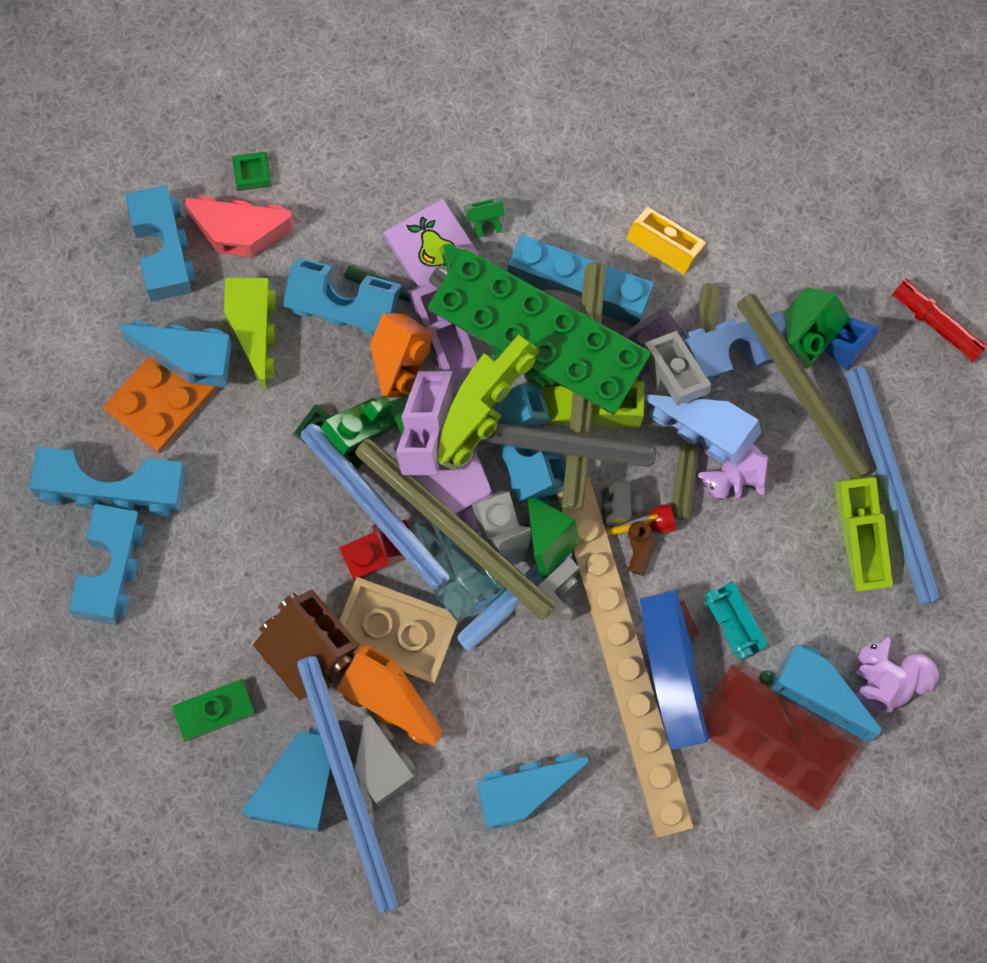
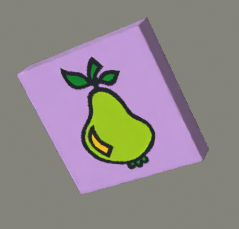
[383,199,480,287]

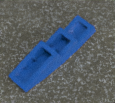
[640,590,709,750]

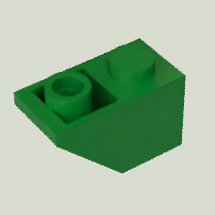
[785,287,851,369]

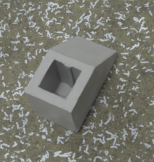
[355,715,416,807]

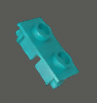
[704,581,769,661]

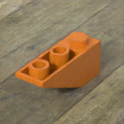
[336,643,443,747]

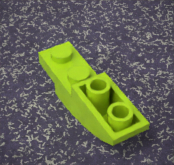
[437,334,540,471]

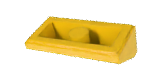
[626,207,706,275]

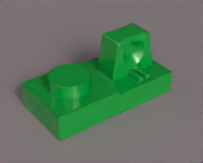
[320,395,396,455]

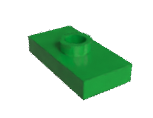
[172,679,256,742]

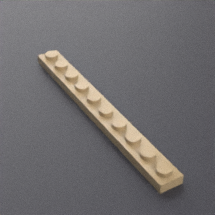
[556,477,693,839]

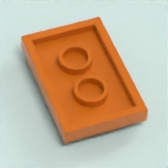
[103,357,229,454]

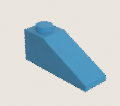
[769,644,881,743]

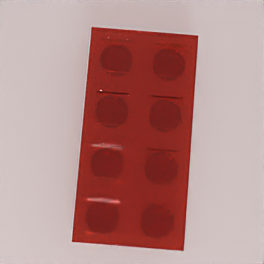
[702,665,858,811]

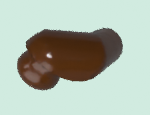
[627,521,655,576]

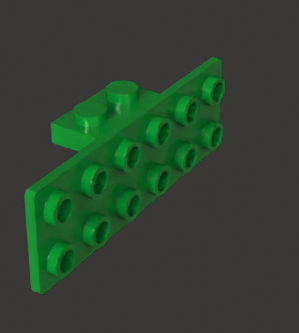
[428,249,650,415]

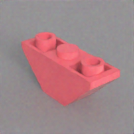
[185,196,293,258]

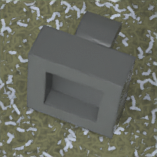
[601,482,645,526]

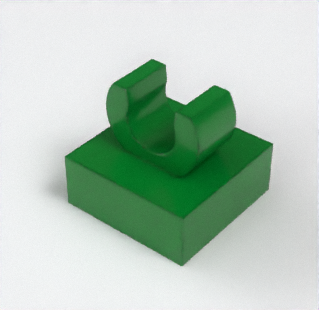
[463,198,505,237]

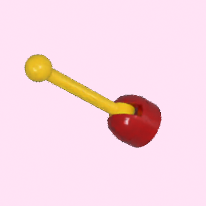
[606,503,677,536]

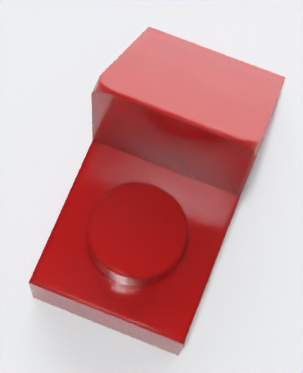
[339,520,411,582]

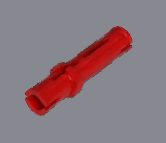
[891,278,987,363]

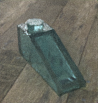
[412,516,503,624]

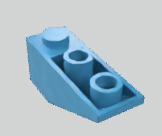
[119,321,232,387]
[476,753,589,831]

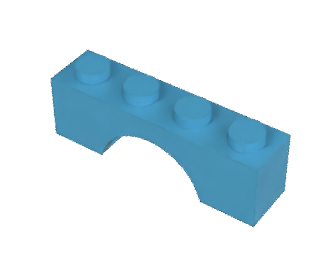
[507,234,654,327]
[29,447,186,517]

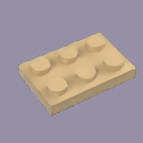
[339,577,460,686]

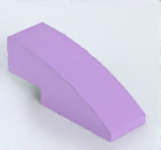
[407,283,478,393]
[396,371,454,475]

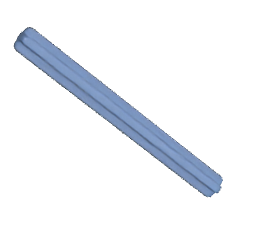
[301,423,450,590]

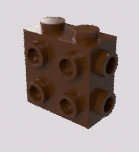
[253,589,360,701]

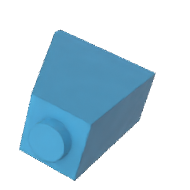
[242,728,332,832]

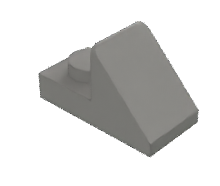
[644,331,712,406]
[471,490,532,565]
[515,557,580,621]

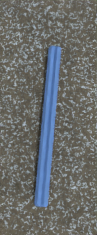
[846,367,940,605]
[297,656,398,913]

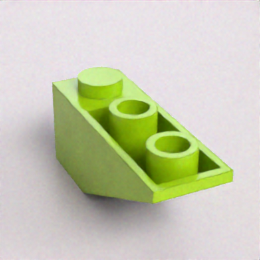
[224,278,277,390]
[541,381,644,429]

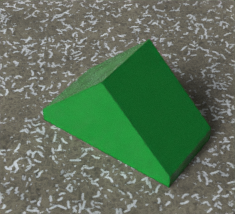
[528,498,580,578]

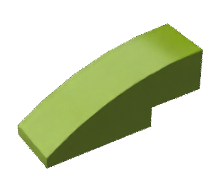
[834,476,893,592]

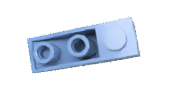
[644,395,761,467]

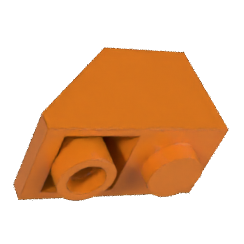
[370,313,435,398]

